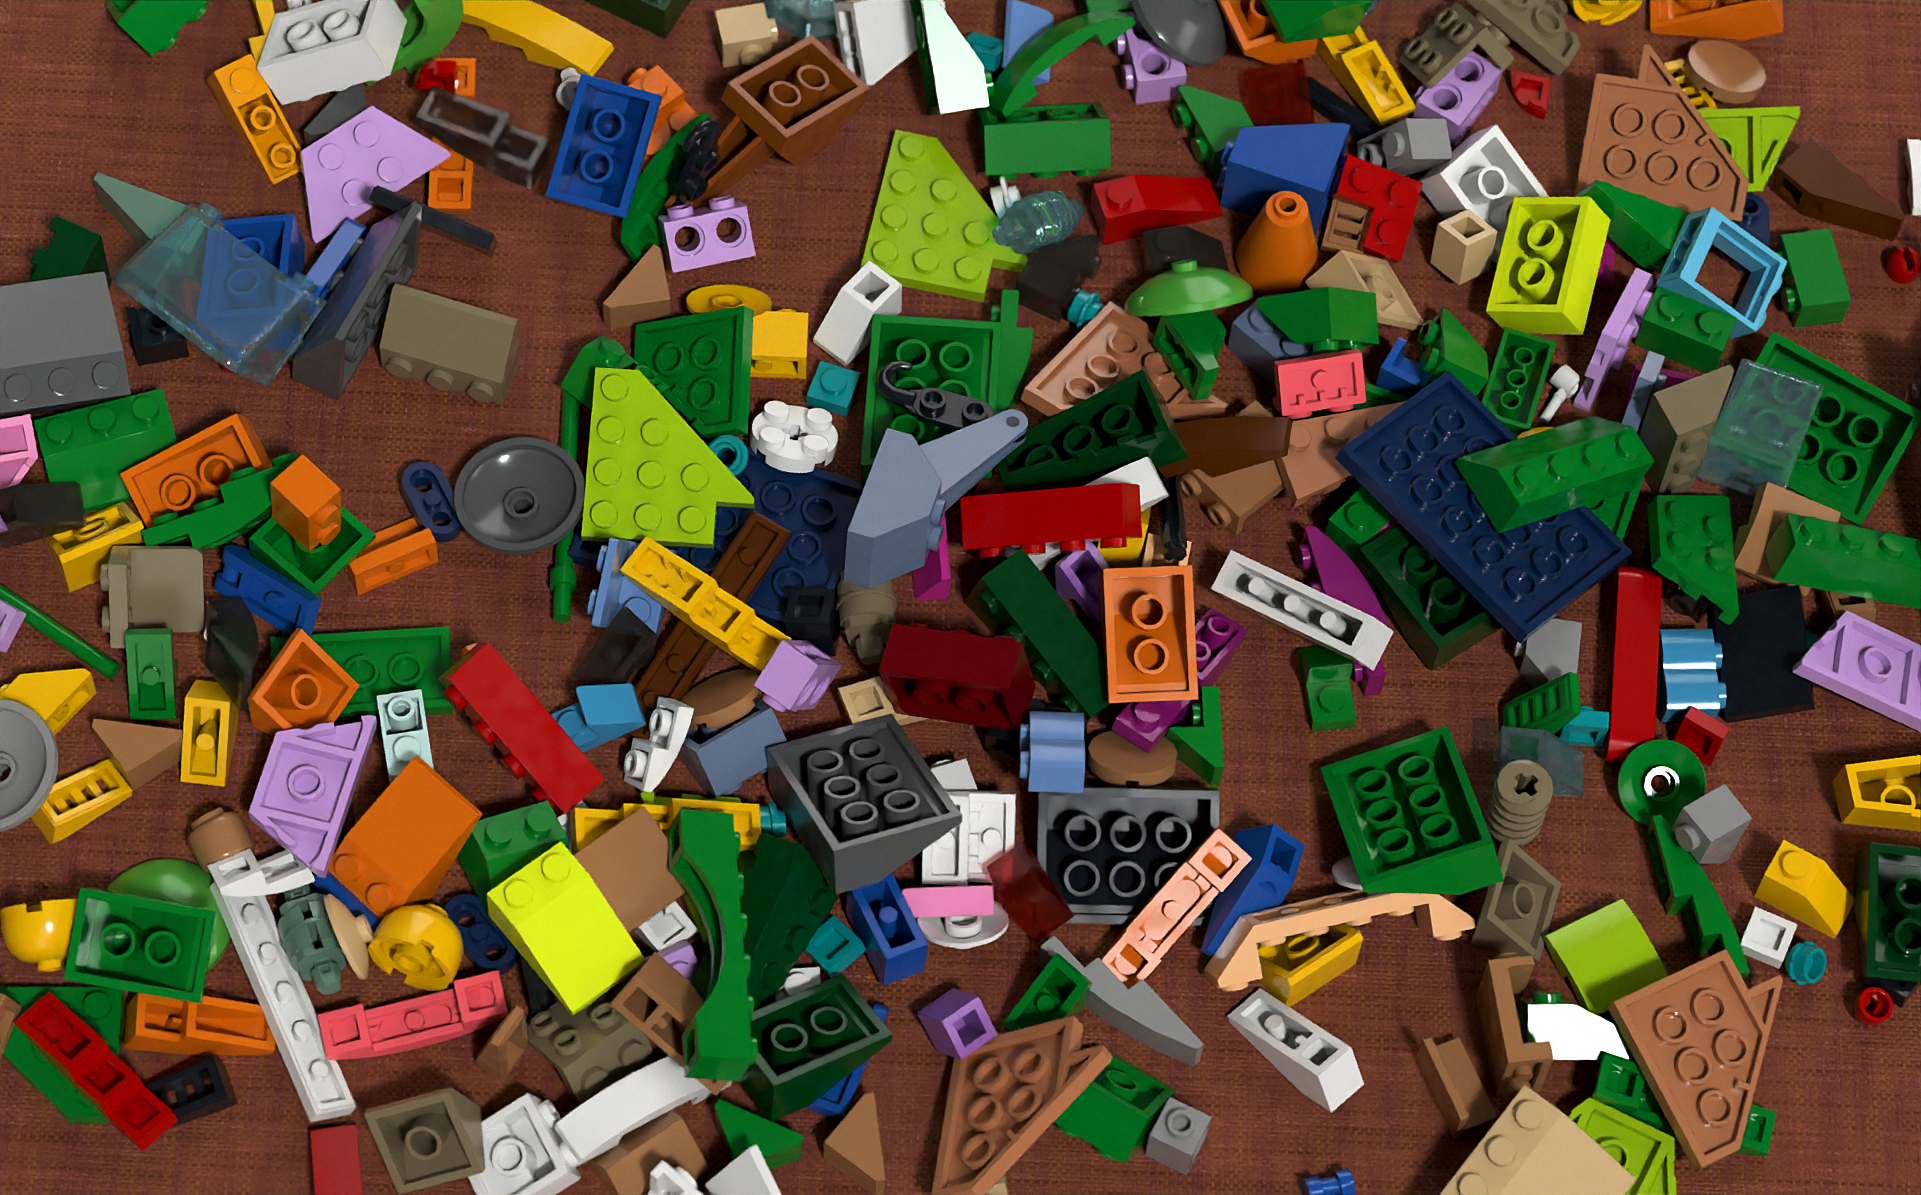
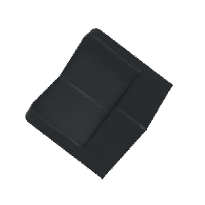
[784,588,841,656]

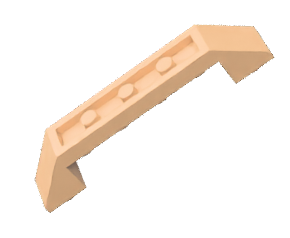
[1204,889,1476,991]

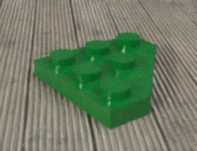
[634,306,754,440]
[0,987,125,1124]

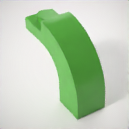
[365,0,463,86]

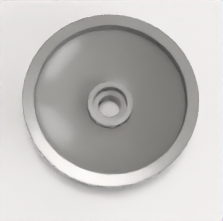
[0,699,58,832]

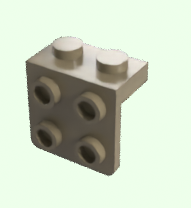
[1399,2,1515,89]
[100,546,205,648]
[526,992,656,1106]

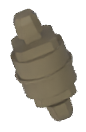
[836,570,897,665]

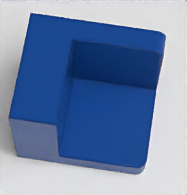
[1376,337,1422,398]

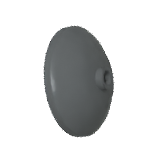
[1131,0,1228,67]
[454,437,585,555]

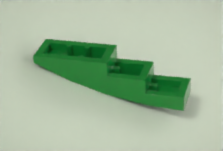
[1645,815,1750,982]

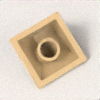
[1305,250,1424,331]

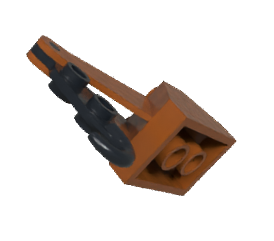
[662,34,870,215]

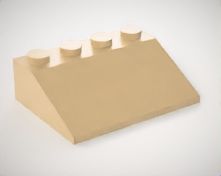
[1440,1085,1636,1195]

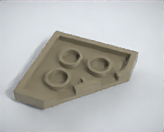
[1466,0,1581,76]

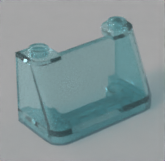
[113,200,327,387]

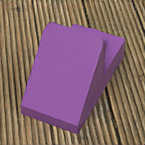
[1055,542,1111,633]

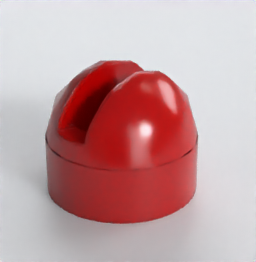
[1885,247,1921,284]
[1852,987,1893,1026]

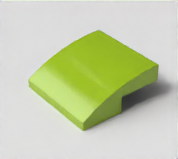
[1543,899,1668,1015]

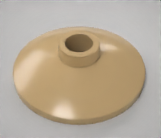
[324,894,374,980]

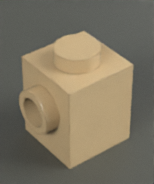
[715,3,778,68]
[1430,209,1497,285]

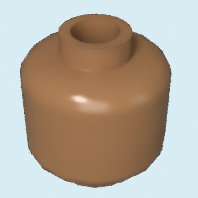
[187,807,256,875]

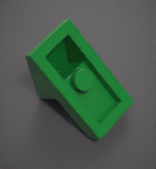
[125,628,178,720]
[1297,647,1357,732]
[1166,686,1224,786]
[1002,953,1092,1032]

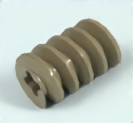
[1485,760,1553,846]

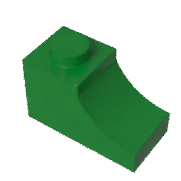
[1152,310,1227,401]

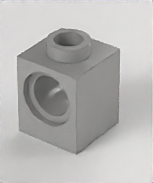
[1145,1097,1212,1176]

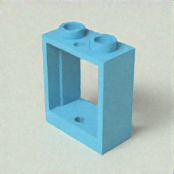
[1656,207,1788,339]

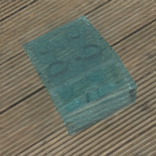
[1697,358,1825,499]

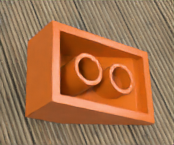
[1650,0,1784,41]
[120,413,273,546]
[1099,565,1198,703]
[328,756,483,920]

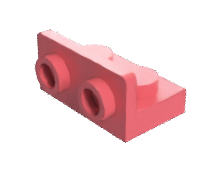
[1272,348,1366,419]

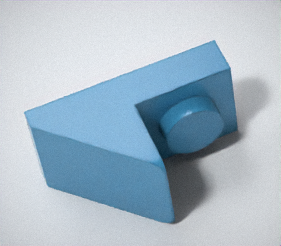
[551,683,646,753]

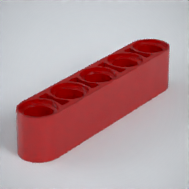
[1604,566,1662,763]

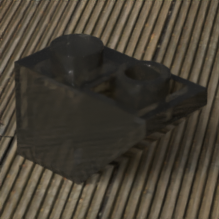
[1015,234,1103,323]
[0,482,87,548]

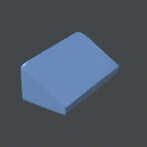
[1002,0,1054,86]

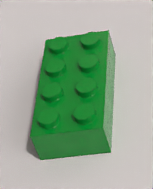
[1482,327,1557,434]

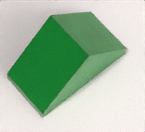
[715,1099,804,1170]

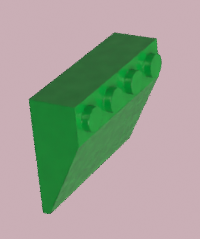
[861,314,1002,483]
[1709,331,1921,527]
[1320,726,1504,895]

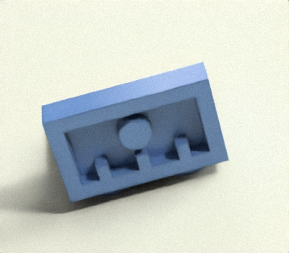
[587,538,677,637]

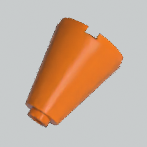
[1235,191,1320,295]

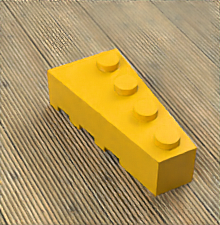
[1832,755,1921,832]

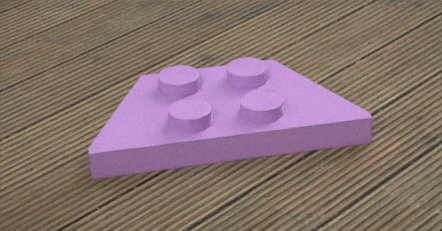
[300,106,451,245]
[1573,268,1654,412]
[1792,611,1921,732]
[249,715,377,878]

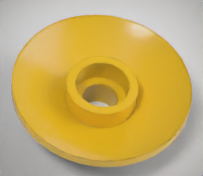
[686,284,772,322]

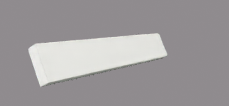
[210,881,357,1122]

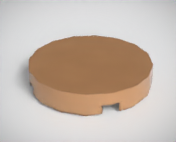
[1683,40,1766,104]
[680,669,764,730]
[1088,730,1178,787]

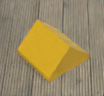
[42,501,146,593]
[1257,923,1363,1007]

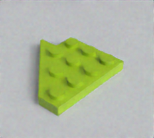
[860,130,1030,303]
[581,367,755,549]

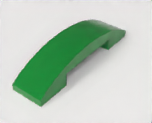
[986,10,1136,118]
[621,113,711,265]
[1592,1052,1777,1157]

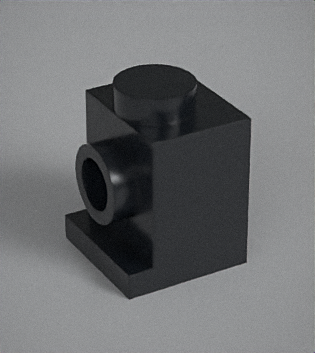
[127,303,195,366]

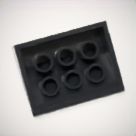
[1035,785,1220,926]

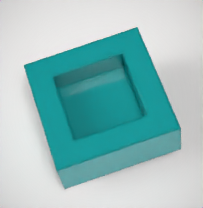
[965,31,1004,72]
[806,361,861,417]
[1558,706,1609,747]
[804,915,866,978]

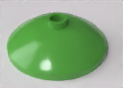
[1125,259,1253,316]
[106,859,231,972]

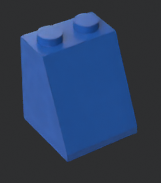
[1217,123,1350,236]

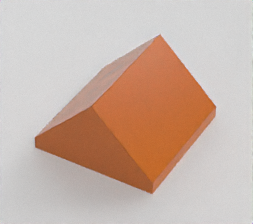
[247,628,360,738]

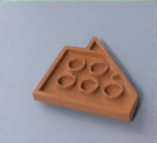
[1575,44,1749,224]
[1021,302,1228,420]
[1607,949,1783,1172]
[932,1016,1112,1195]

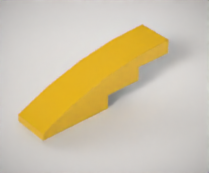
[461,0,614,76]
[1316,25,1416,126]
[620,536,792,675]
[570,798,761,855]

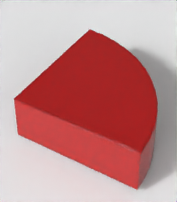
[414,60,458,95]
[1509,70,1552,120]

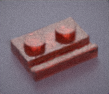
[1244,58,1316,127]

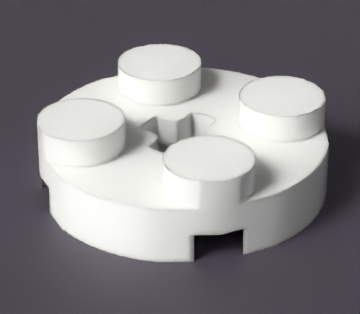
[750,401,838,473]

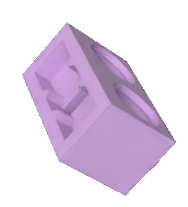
[1113,11,1187,105]
[1412,51,1503,148]
[657,196,756,273]
[754,640,842,713]

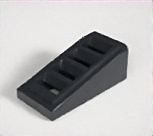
[144,1056,238,1128]

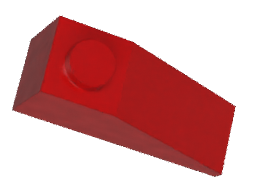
[1090,175,1222,246]

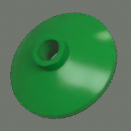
[1617,739,1706,827]

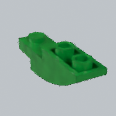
[991,289,1034,414]
[141,452,313,552]

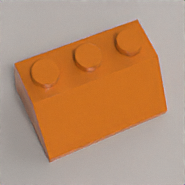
[1217,0,1318,66]

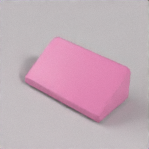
[902,885,994,918]

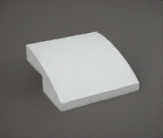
[922,791,1016,886]

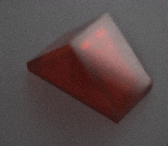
[987,841,1075,942]

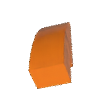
[124,993,276,1056]

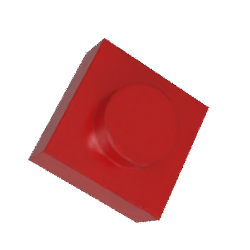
[1673,706,1731,766]

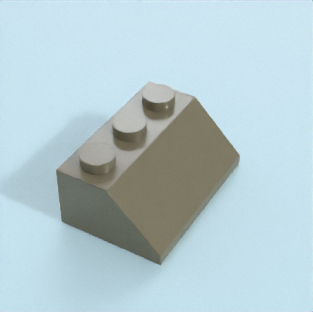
[379,283,521,405]
[1639,364,1734,497]

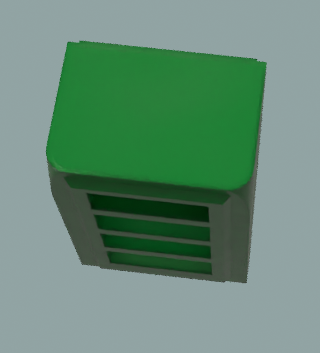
[1503,672,1581,749]

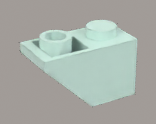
[376,689,434,784]

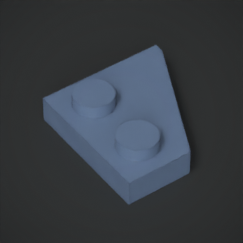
[1621,351,1667,434]

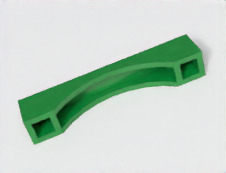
[667,809,758,1081]

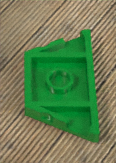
[1647,495,1739,625]

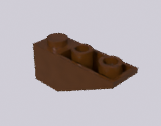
[1770,138,1906,242]

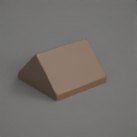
[586,1110,710,1195]

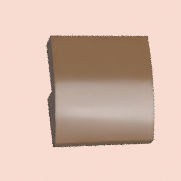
[1734,481,1841,597]
[573,806,687,934]

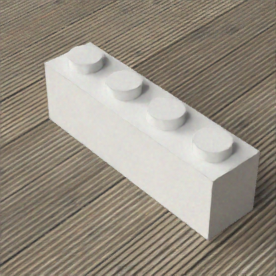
[1211,550,1394,671]

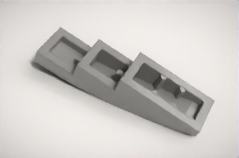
[1038,936,1204,1067]

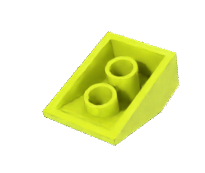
[487,841,646,1016]

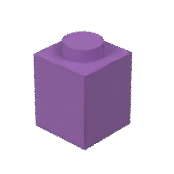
[917,988,998,1060]

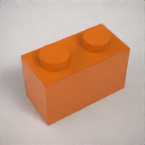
[270,454,342,553]

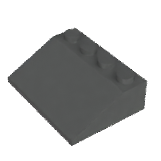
[289,202,422,401]
[0,271,131,419]
[767,713,962,894]

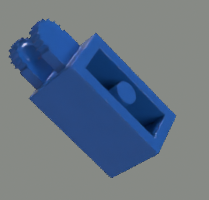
[845,873,928,986]

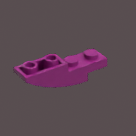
[1296,526,1389,697]
[1112,607,1247,753]

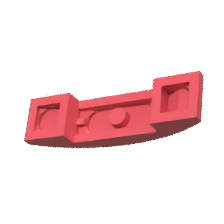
[317,970,508,1060]

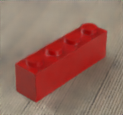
[960,483,1142,559]
[438,642,605,815]

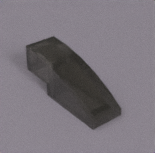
[416,85,549,190]
[204,596,259,711]

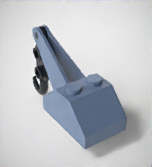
[843,361,1028,589]

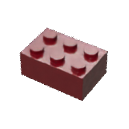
[879,623,1036,732]

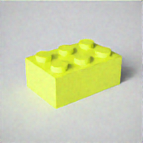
[1486,197,1610,335]

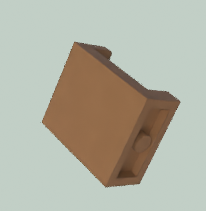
[1180,400,1286,536]
[1476,952,1554,1097]

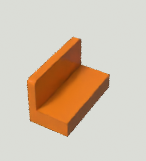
[345,517,439,595]

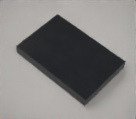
[369,185,498,257]
[1713,585,1815,723]

